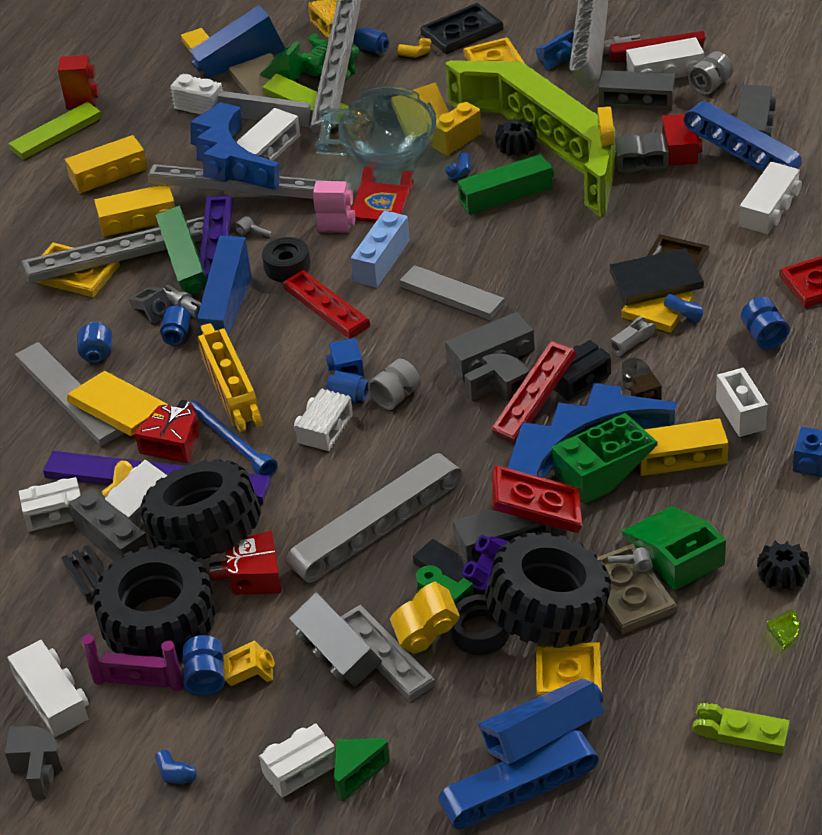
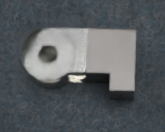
[621,358,662,400]

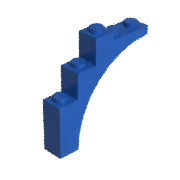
[190,102,279,190]
[508,383,677,478]

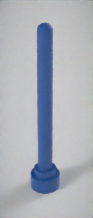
[190,400,278,477]

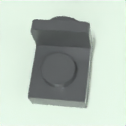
[128,286,172,324]

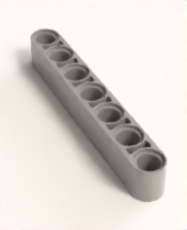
[570,0,608,89]
[286,453,462,583]

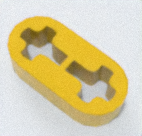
[597,107,615,146]

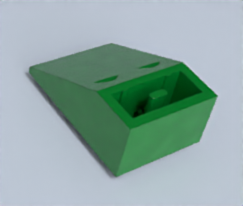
[551,413,658,504]
[622,506,726,591]

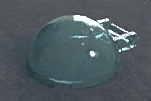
[315,86,436,171]

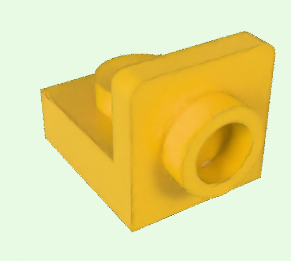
[223,641,275,686]

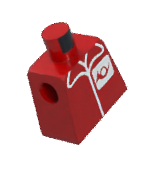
[209,530,281,595]

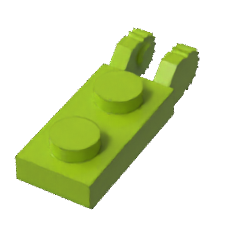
[692,702,790,754]

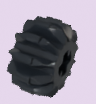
[495,118,538,157]
[757,540,810,592]

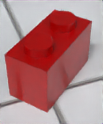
[58,55,100,109]
[662,114,703,166]

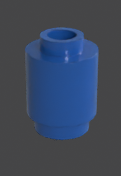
[353,27,389,55]
[160,306,191,345]
[326,371,369,403]

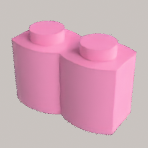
[313,181,355,233]

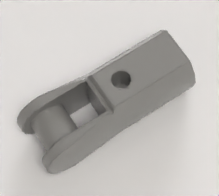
[608,316,656,357]

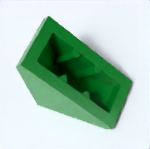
[260,40,303,81]
[334,738,390,801]

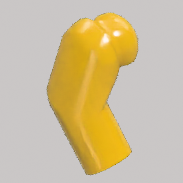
[397,38,432,58]

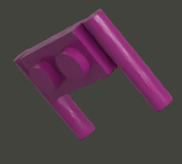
[81,634,184,691]

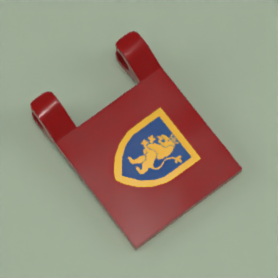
[351,167,414,223]

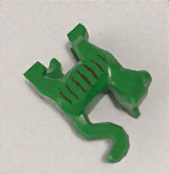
[301,33,359,81]

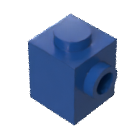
[326,338,365,379]
[793,426,822,477]

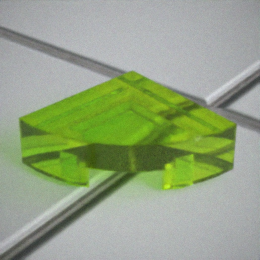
[766,609,799,649]

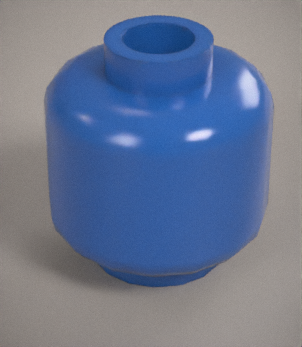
[77,322,113,363]

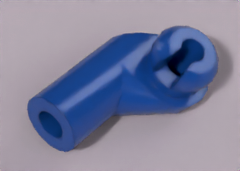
[445,153,471,180]
[664,294,704,323]
[155,750,197,785]

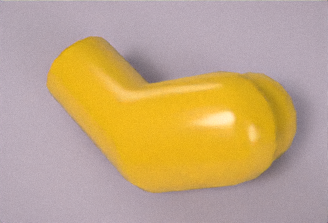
[102,460,133,498]

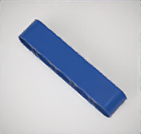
[683,101,802,172]
[438,731,599,829]

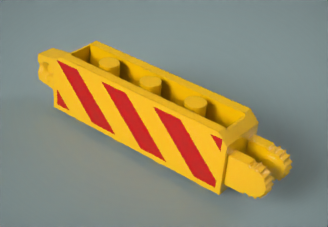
[198,323,263,433]

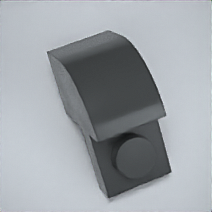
[464,354,530,403]
[5,726,63,799]

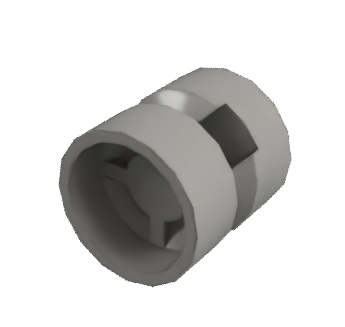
[688,51,733,95]
[368,358,421,410]

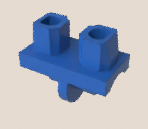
[536,30,574,70]

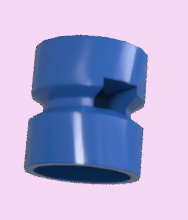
[741,297,790,349]
[182,635,225,696]

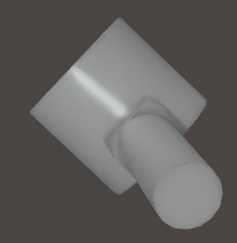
[236,216,272,238]
[608,547,653,572]

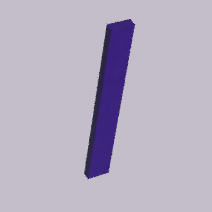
[43,451,271,504]

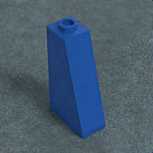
[189,5,286,78]
[197,235,252,336]
[477,678,604,764]

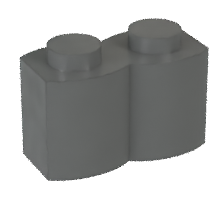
[615,133,669,173]

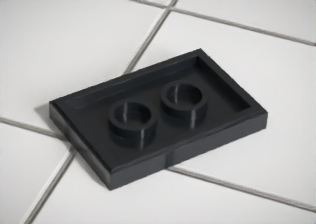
[420,2,504,54]
[609,248,704,305]

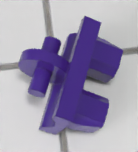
[462,535,509,593]

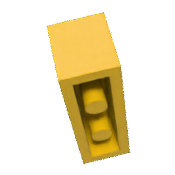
[65,135,148,194]
[94,184,175,237]
[638,418,728,476]

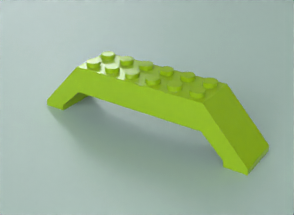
[445,61,616,217]

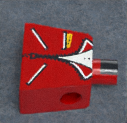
[135,400,199,463]

